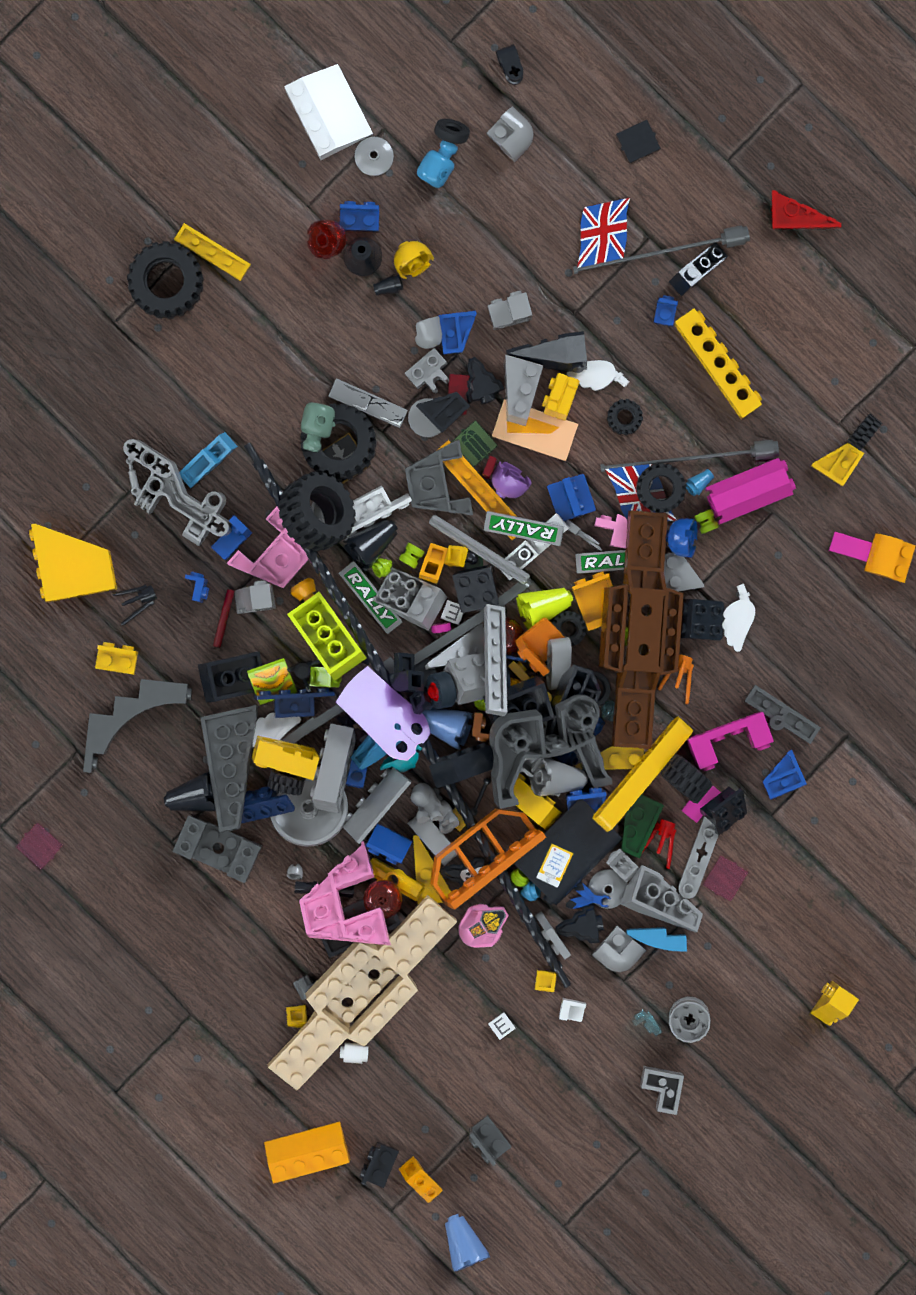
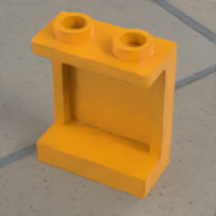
[571,571,613,631]

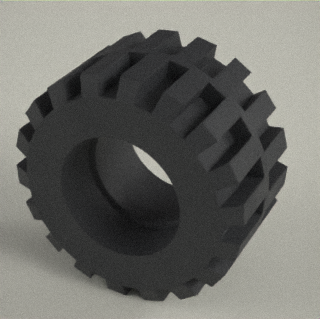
[636,463,686,513]
[660,754,713,804]

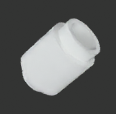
[340,1043,369,1064]

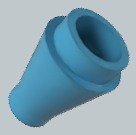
[686,469,714,496]

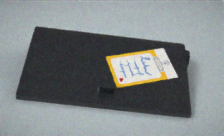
[515,799,623,906]

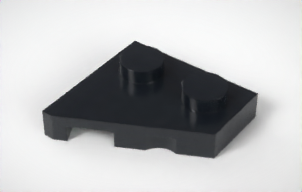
[416,392,470,433]

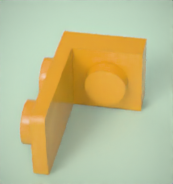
[399,1156,443,1203]

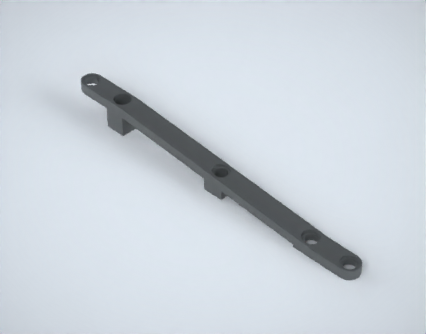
[282,580,532,744]

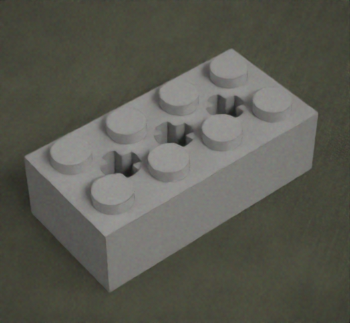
[310,724,356,813]

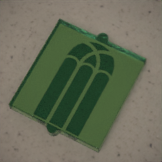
[451,420,498,467]

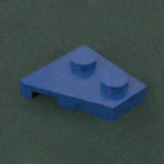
[439,311,476,355]

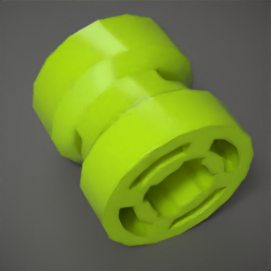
[694,509,719,534]
[399,542,425,569]

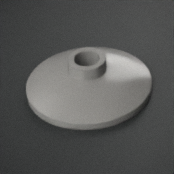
[355,137,394,176]
[588,869,627,909]

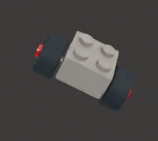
[426,652,511,709]

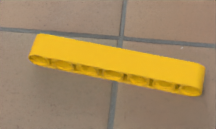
[592,716,693,832]

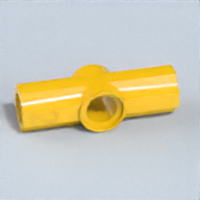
[371,857,425,901]

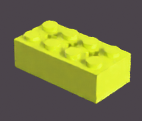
[287,592,366,681]

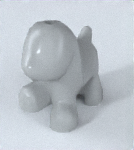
[411,783,459,834]

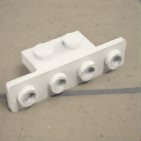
[347,486,412,537]

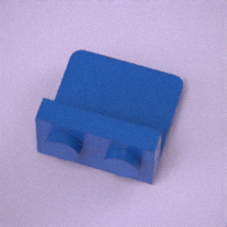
[566,787,607,812]

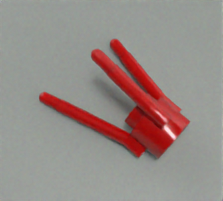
[642,819,677,869]

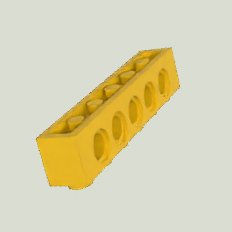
[674,308,762,419]

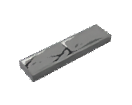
[328,378,408,428]

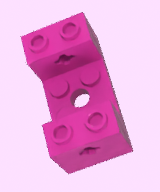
[686,712,774,771]

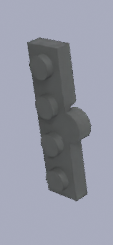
[744,685,821,744]

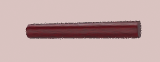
[213,589,235,648]

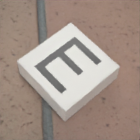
[441,600,463,625]
[488,1012,516,1040]

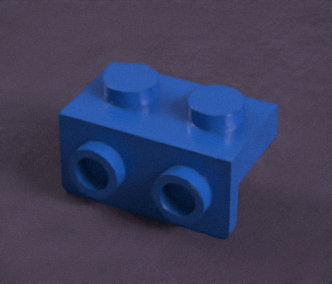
[185,572,209,603]

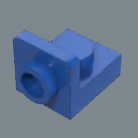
[653,296,678,327]

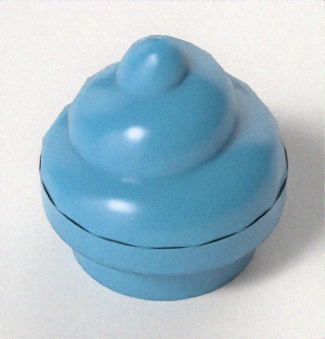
[520,881,541,901]

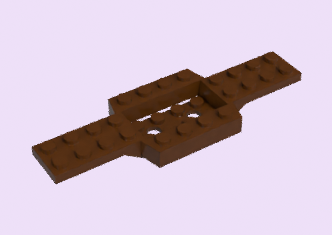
[599,510,684,749]

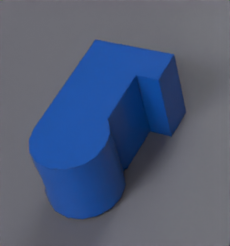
[346,750,367,789]

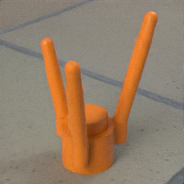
[658,654,694,704]

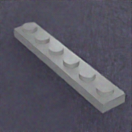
[484,604,507,716]

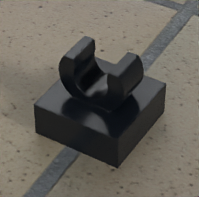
[409,687,433,714]

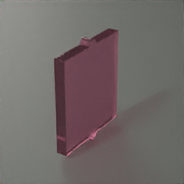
[16,822,63,870]
[703,855,748,901]

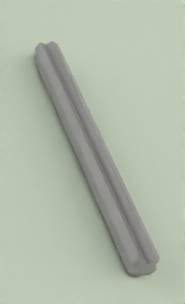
[429,515,530,584]

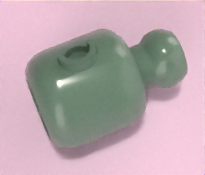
[300,402,335,452]

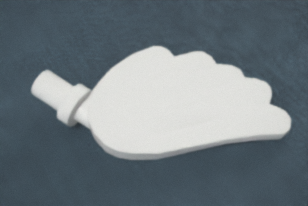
[567,360,629,391]
[722,584,755,652]
[252,713,301,748]

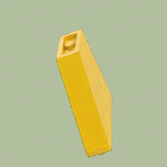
[29,524,117,602]

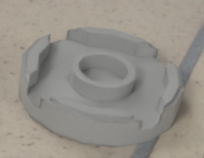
[408,398,440,438]

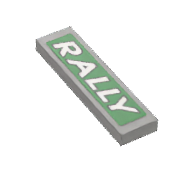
[484,511,564,546]
[575,550,626,574]
[339,561,403,634]

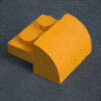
[864,533,916,583]

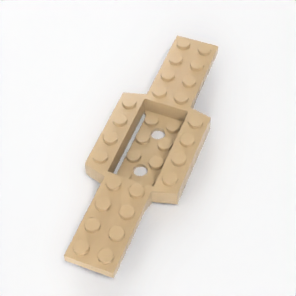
[267,895,457,1090]

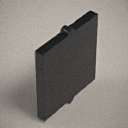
[616,120,661,163]

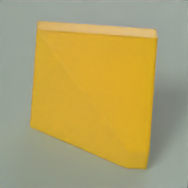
[286,1005,308,1028]

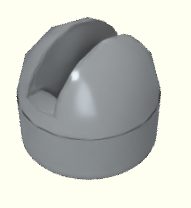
[287,864,303,880]

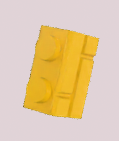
[542,373,580,421]

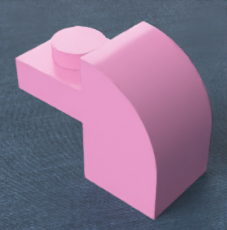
[594,514,628,549]

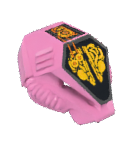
[458,904,509,948]

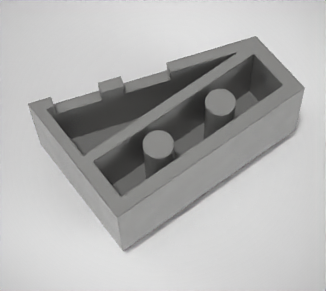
[504,355,543,426]
[234,580,276,614]

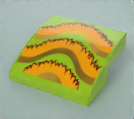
[247,658,297,705]

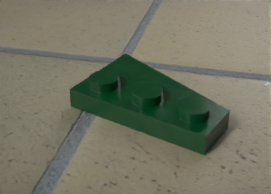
[621,794,664,858]

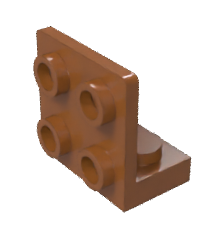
[472,711,490,742]

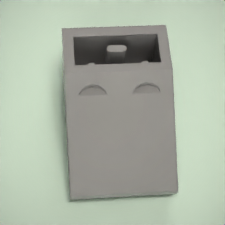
[373,567,447,631]

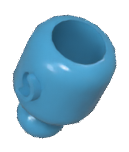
[417,140,458,188]

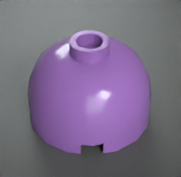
[492,461,531,498]

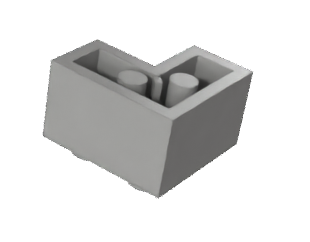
[488,291,532,330]
[640,1066,684,1115]

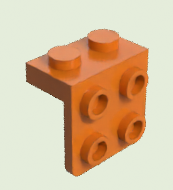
[515,618,565,676]

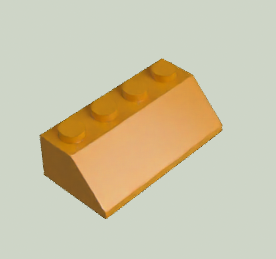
[264,1121,350,1184]

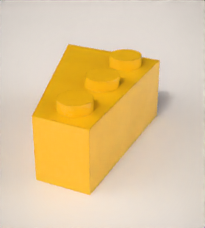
[252,736,319,780]
[513,773,562,831]
[810,981,859,1026]

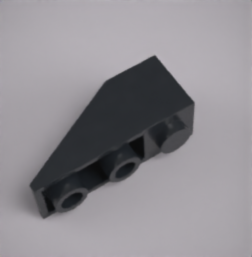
[669,243,728,296]

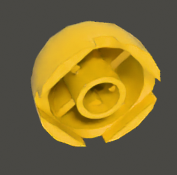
[393,241,434,279]

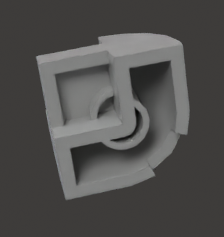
[487,106,533,162]
[591,926,647,972]

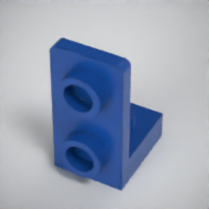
[212,515,252,560]

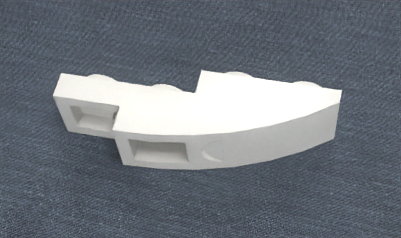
[501,513,570,580]

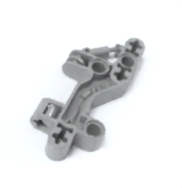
[123,439,232,546]

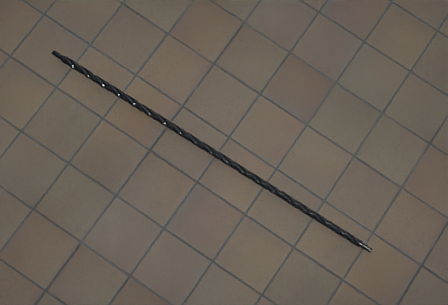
[244,442,571,988]

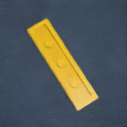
[174,223,251,281]

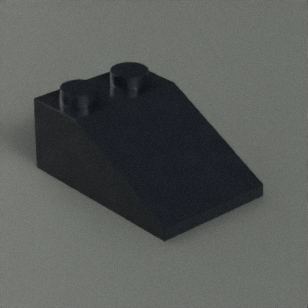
[198,651,262,703]

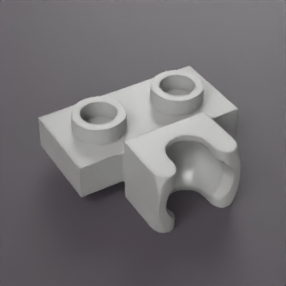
[405,348,449,393]

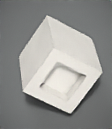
[559,998,586,1022]

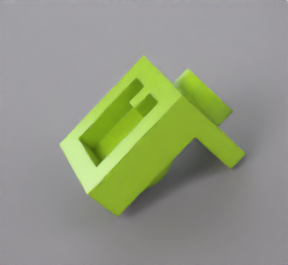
[310,667,342,687]

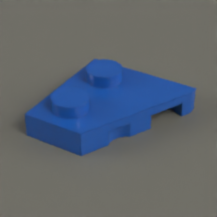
[763,750,807,800]

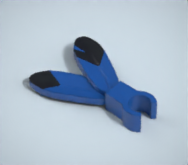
[566,882,611,909]

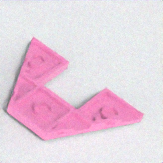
[299,841,391,945]

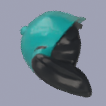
[380,726,425,772]

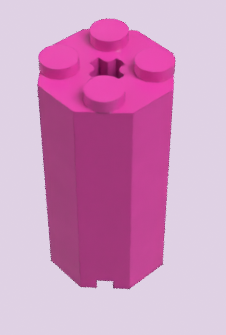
[704,458,796,525]

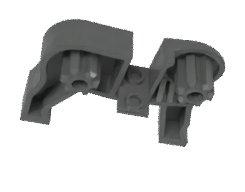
[489,695,613,809]

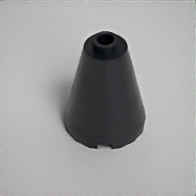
[343,237,382,276]
[343,519,398,571]
[164,772,216,811]

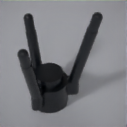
[112,584,157,626]
[287,660,320,692]

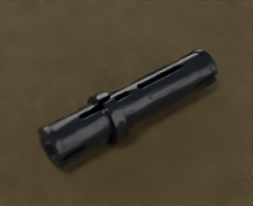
[295,881,354,898]

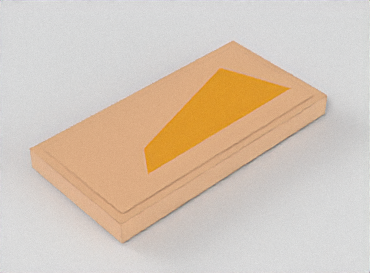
[492,399,578,461]

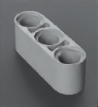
[546,637,572,690]
[408,816,457,866]

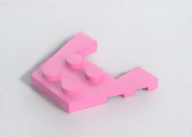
[227,507,309,588]

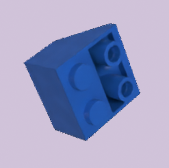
[366,823,412,865]

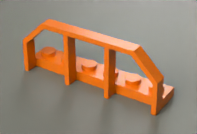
[430,808,546,910]

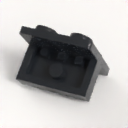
[700,786,747,835]

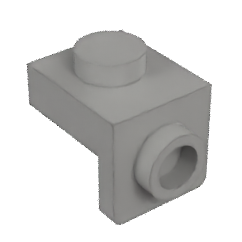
[606,849,639,883]

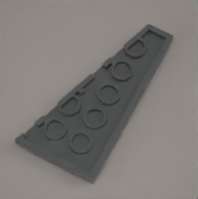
[200,705,259,833]

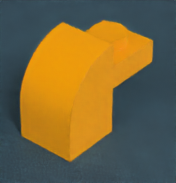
[418,543,448,584]

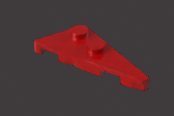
[771,190,841,229]

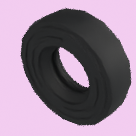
[434,119,470,144]

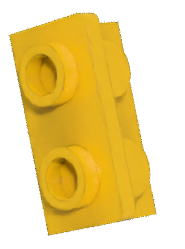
[95,642,138,675]

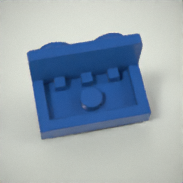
[547,474,596,521]

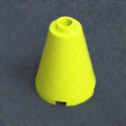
[516,588,573,630]

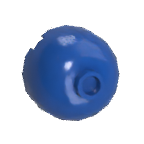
[666,518,698,558]

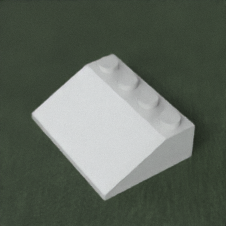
[284,64,373,160]

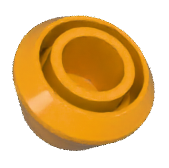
[291,578,316,602]

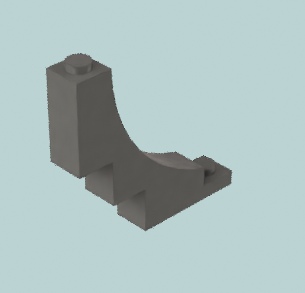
[83,679,192,773]

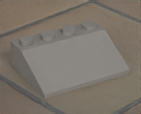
[343,767,412,844]

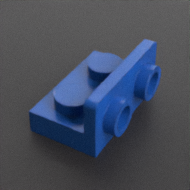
[340,201,380,232]

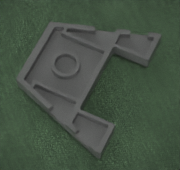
[405,439,473,515]

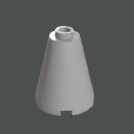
[530,758,588,796]

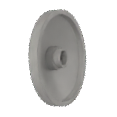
[270,776,348,847]

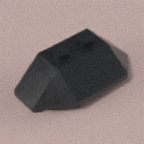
[546,665,601,736]

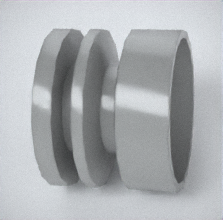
[669,996,711,1043]

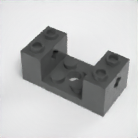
[172,814,263,883]

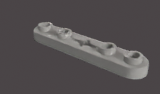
[678,816,719,899]

